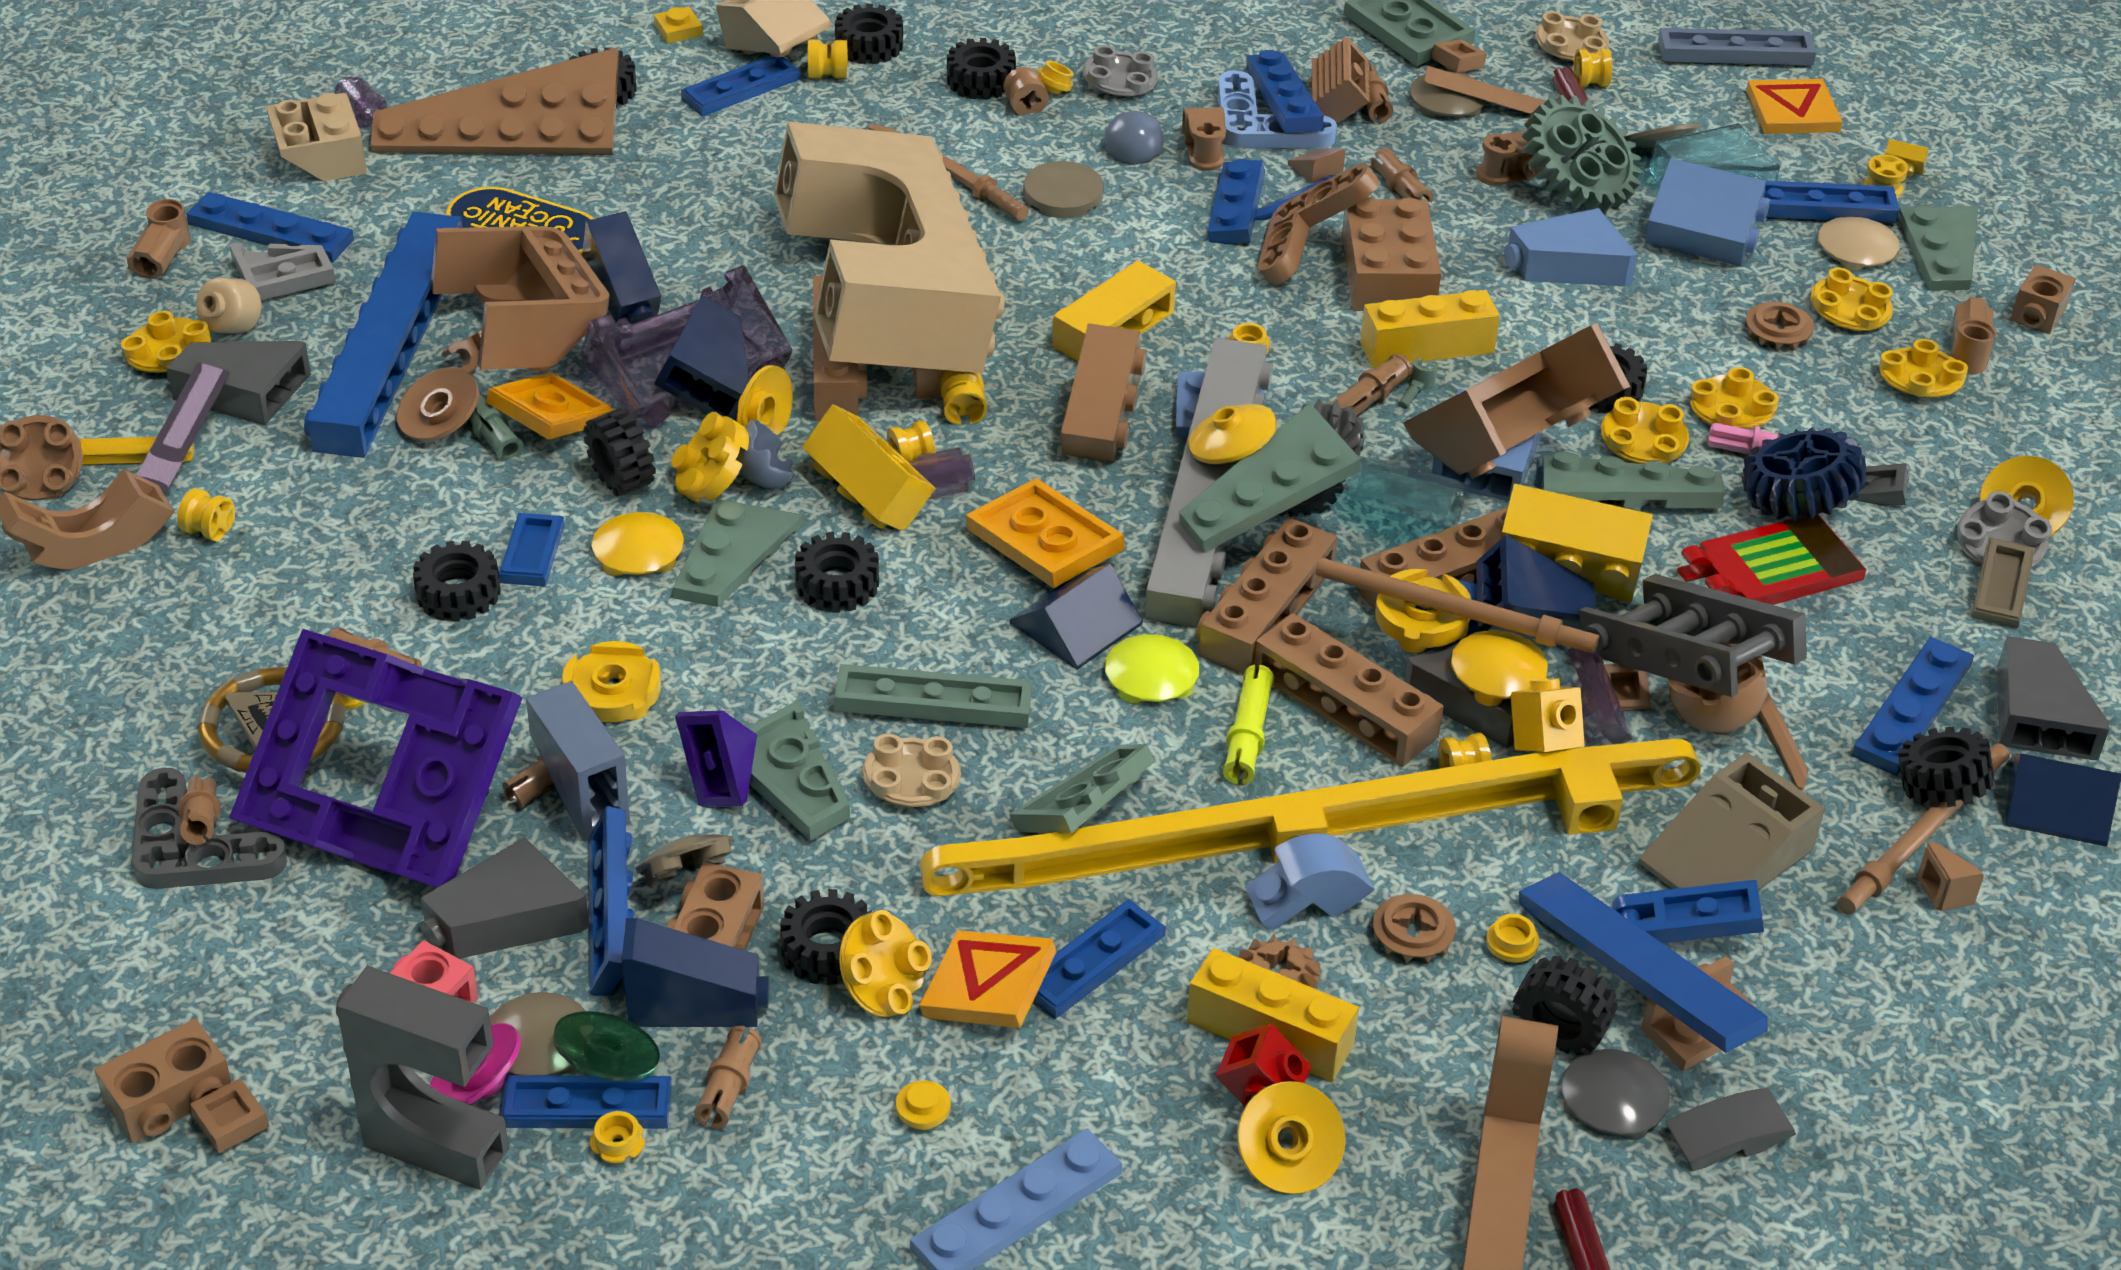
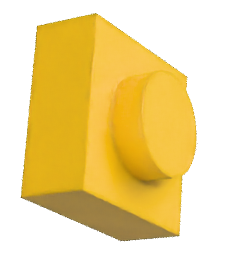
[654,6,703,44]
[1885,139,1929,177]

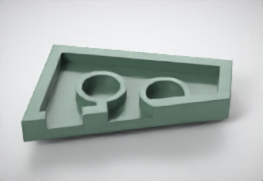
[1897,205,1978,291]
[673,499,804,607]
[1009,744,1155,834]

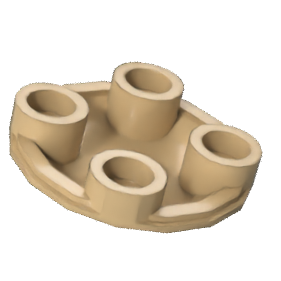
[1535,11,1609,61]
[1817,217,1900,271]
[862,733,961,807]

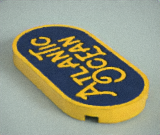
[446,187,595,255]

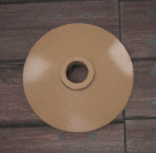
[397,367,479,442]

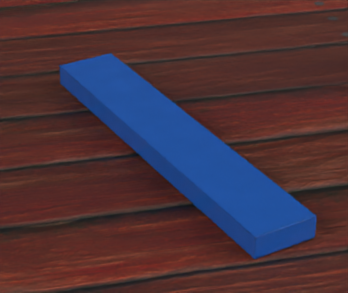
[1519,872,1768,1053]

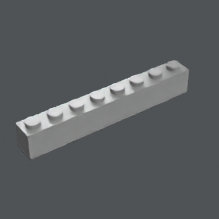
[1145,337,1273,628]

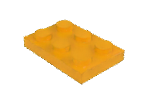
[966,478,1125,588]

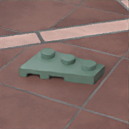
[747,699,850,841]

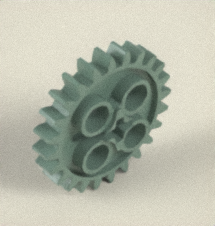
[1522,95,1643,213]

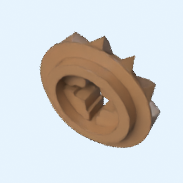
[1745,302,1814,351]
[1372,894,1456,963]
[1238,934,1320,989]

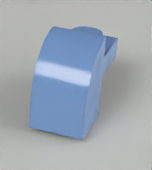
[1245,833,1375,930]

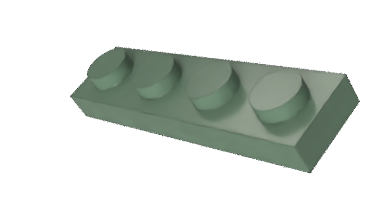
[834,664,1033,728]

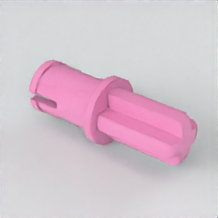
[1708,423,1778,456]

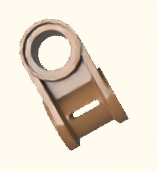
[1182,107,1226,171]
[1476,130,1540,186]

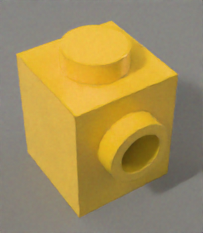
[1511,678,1585,752]

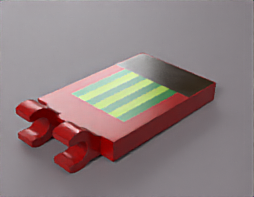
[1677,514,1867,605]

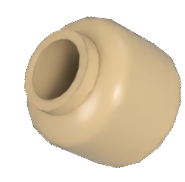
[196,277,262,334]

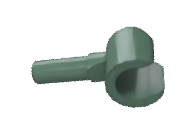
[1398,358,1439,409]

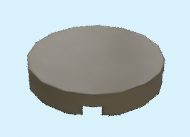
[1023,161,1104,218]

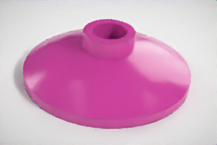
[430,1023,521,1105]

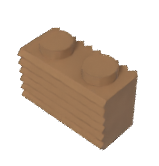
[1308,37,1371,124]

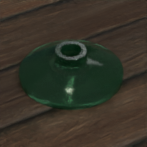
[552,1011,660,1081]

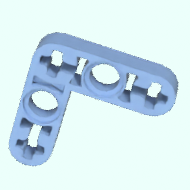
[1218,70,1337,148]

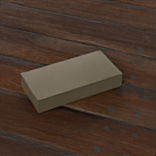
[1971,537,2035,628]

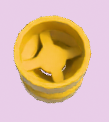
[808,40,848,79]
[940,370,987,424]

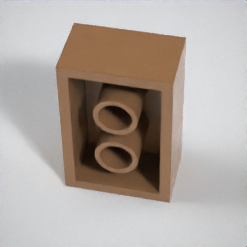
[1341,197,1441,311]

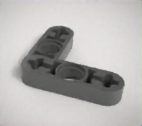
[132,767,288,889]

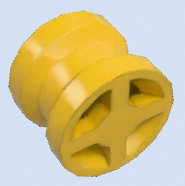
[1573,48,1612,88]
[1863,154,1908,199]
[887,420,936,465]
[177,488,235,542]
[1438,733,1492,769]

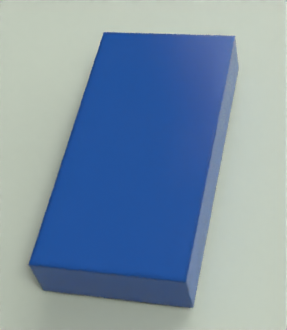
[499,513,565,587]

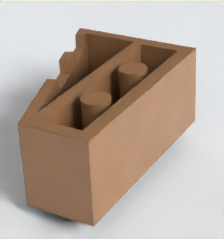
[1061,323,1147,463]

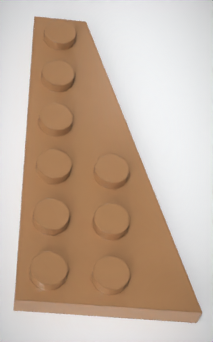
[370,47,619,155]

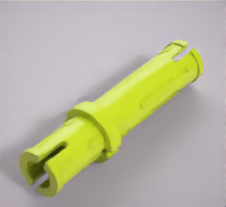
[1223,665,1274,785]

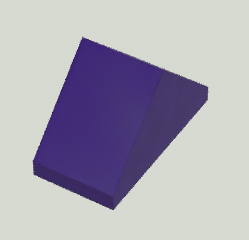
[675,710,757,807]

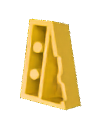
[1501,484,1653,603]

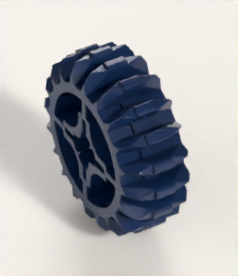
[1742,427,1867,521]

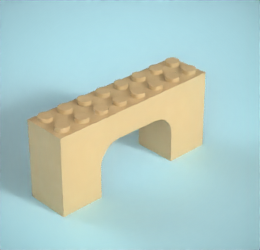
[774,121,1004,373]

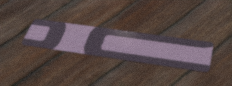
[137,363,230,495]

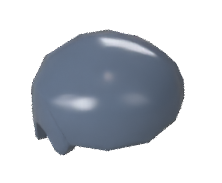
[1104,111,1164,165]
[736,420,795,489]

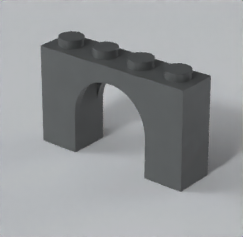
[336,965,509,1190]

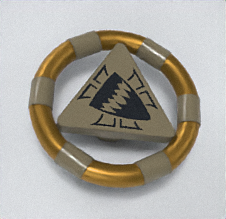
[197,667,346,773]

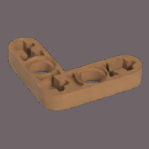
[1257,163,1379,285]

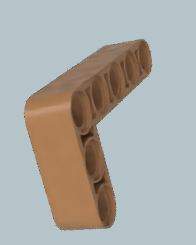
[1462,1016,1558,1270]

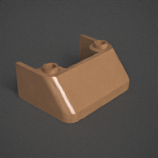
[430,226,609,371]
[1403,322,1630,479]

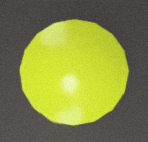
[1105,634,1199,703]

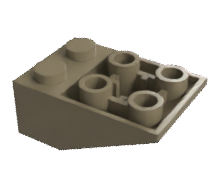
[1638,752,1825,890]

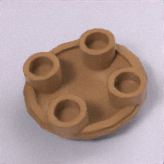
[0,414,84,500]

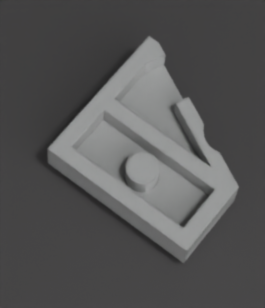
[229,243,336,300]

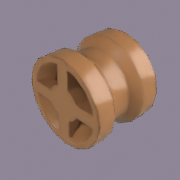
[1003,67,1049,115]

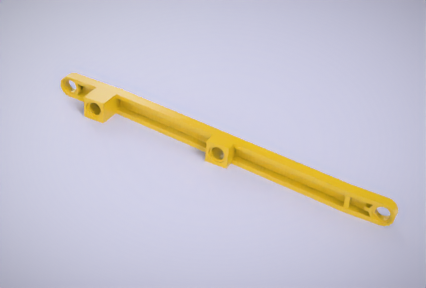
[919,739,1701,897]

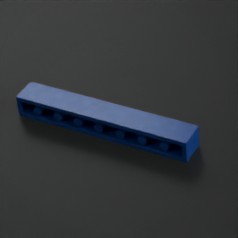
[304,212,463,458]

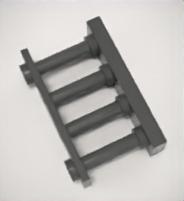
[1579,574,1807,697]

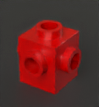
[1215,1023,1312,1107]

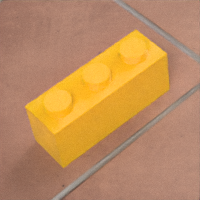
[1052,260,1176,361]
[1360,290,1500,368]
[802,404,936,531]
[1187,947,1359,1082]

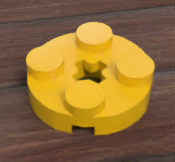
[671,412,749,503]
[1375,569,1471,653]
[562,641,661,722]

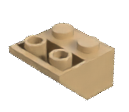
[716,0,832,57]
[266,93,367,181]

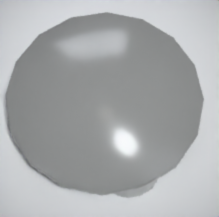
[1082,45,1158,96]
[1957,491,2052,568]

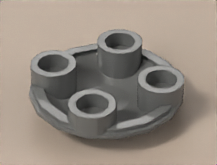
[1561,1049,1670,1140]

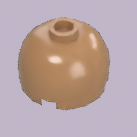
[1667,644,1767,735]

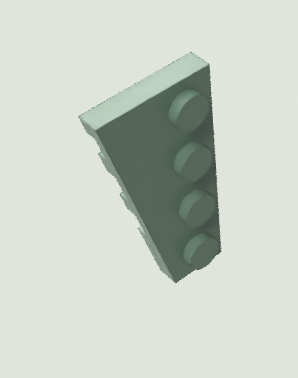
[1179,403,1361,553]
[1541,452,1724,508]

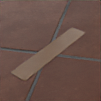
[1425,66,1545,114]

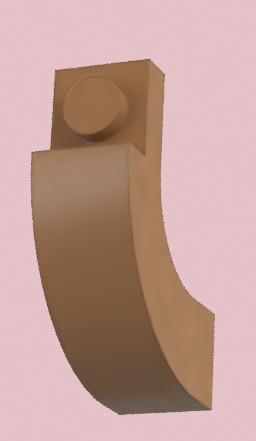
[0,469,175,569]

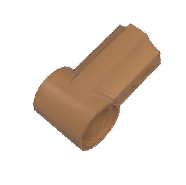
[127,199,191,279]
[1950,297,1997,374]

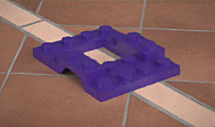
[229,628,523,888]

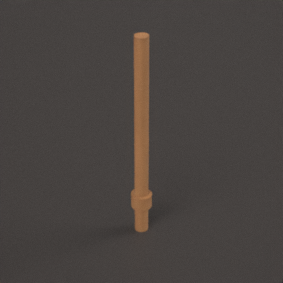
[1316,557,1599,654]
[1838,743,2010,914]

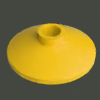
[737,365,793,435]
[1189,404,1277,464]
[1980,456,2074,536]
[1237,1081,1346,1194]

